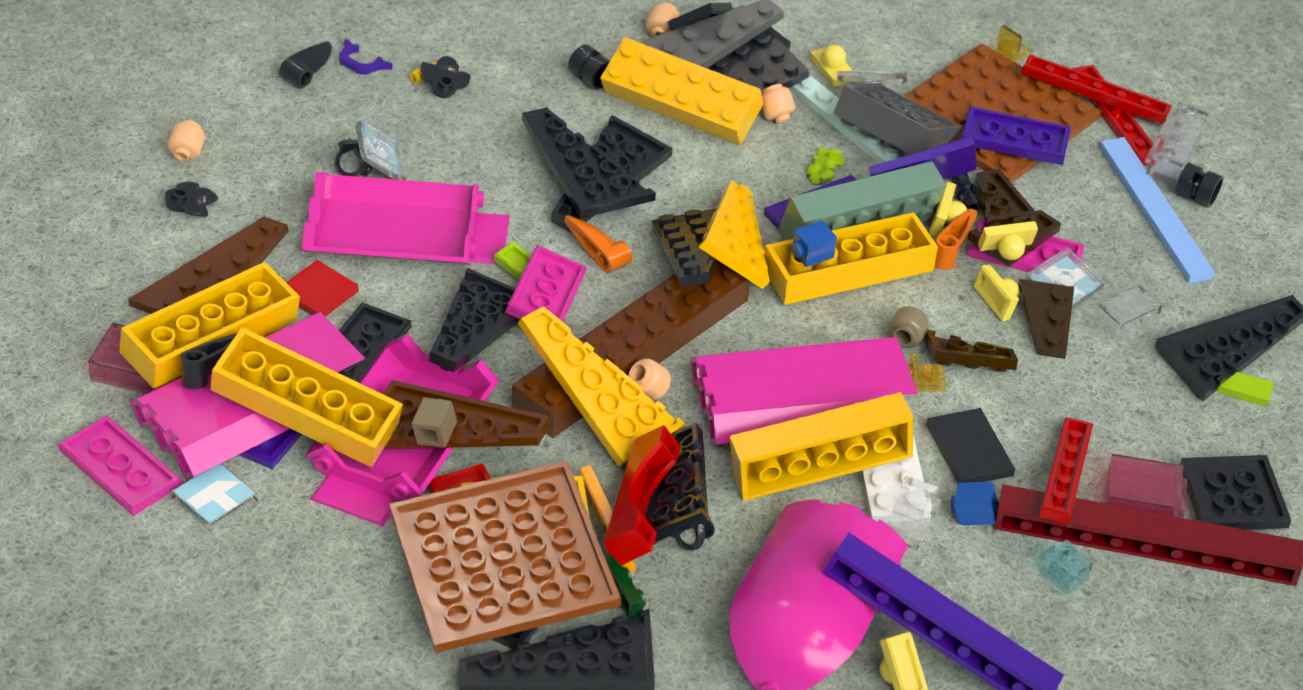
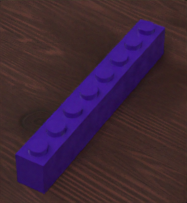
[822,532,1064,690]

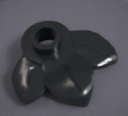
[420,56,470,98]
[164,181,219,216]

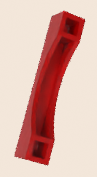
[604,425,681,566]

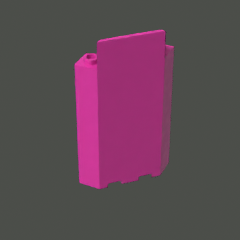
[302,172,510,264]
[129,312,365,478]
[306,334,499,527]
[690,337,918,444]

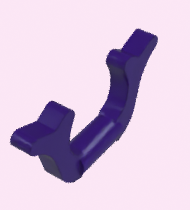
[339,39,393,75]

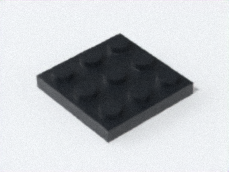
[707,29,810,95]
[1180,455,1291,530]

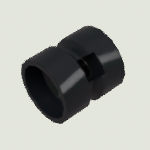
[568,44,610,90]
[1175,162,1224,208]

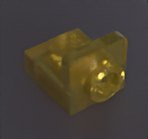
[907,353,946,392]

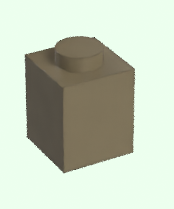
[412,398,457,448]

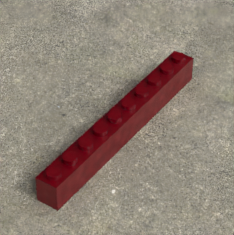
[994,484,1303,586]

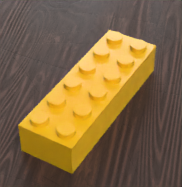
[601,37,763,145]
[764,212,938,305]
[119,262,300,389]
[211,327,403,468]
[730,392,913,501]

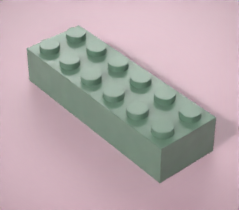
[779,161,947,241]

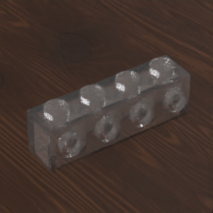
[1145,103,1208,185]

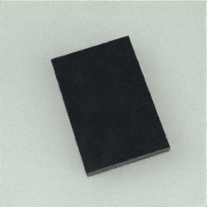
[926,408,1015,483]

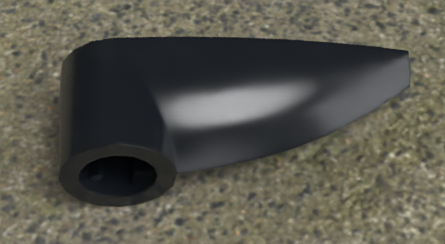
[279,41,332,89]
[180,333,237,389]

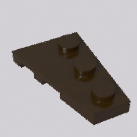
[975,169,1035,227]
[967,210,1061,267]
[1018,279,1074,359]
[924,330,1018,372]

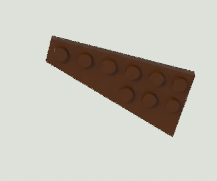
[128,217,288,314]
[383,380,551,449]

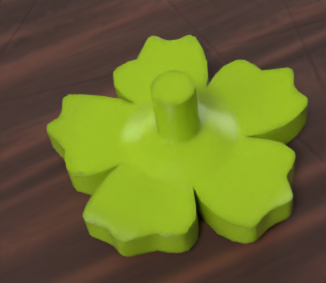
[813,147,845,168]
[806,157,837,185]

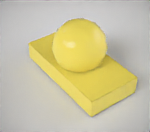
[810,45,856,87]
[929,181,967,236]
[978,221,1038,260]
[973,265,1020,321]
[879,631,928,690]

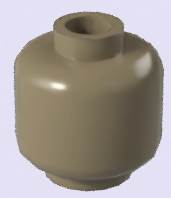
[889,306,929,348]

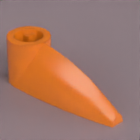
[934,208,978,270]
[564,215,633,273]

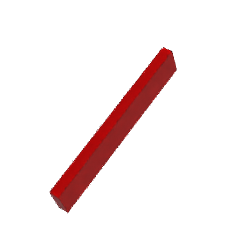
[1021,54,1172,125]
[1071,65,1163,166]
[1039,417,1093,524]

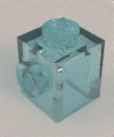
[1041,540,1093,595]

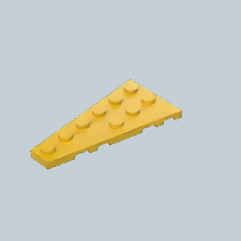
[699,180,770,289]
[518,306,686,467]

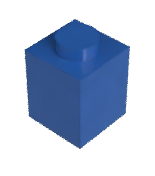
[791,220,837,267]
[950,482,998,525]

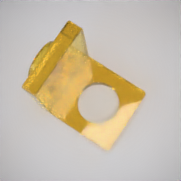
[996,25,1033,62]

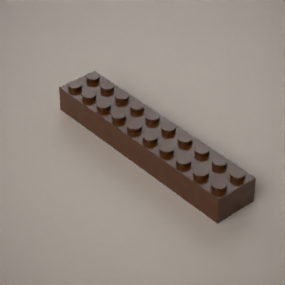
[512,260,750,439]

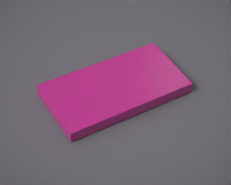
[967,217,1085,275]
[505,245,587,322]
[58,415,182,516]

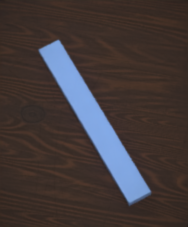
[1100,137,1215,283]

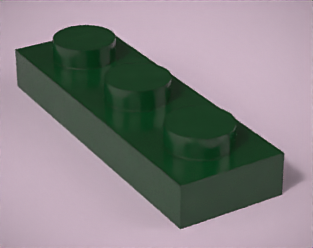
[597,535,646,618]

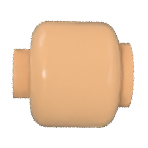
[646,2,681,37]
[762,84,796,124]
[167,120,205,161]
[629,359,671,400]

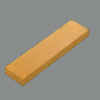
[580,465,635,572]

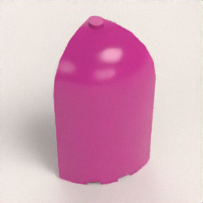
[729,499,908,690]

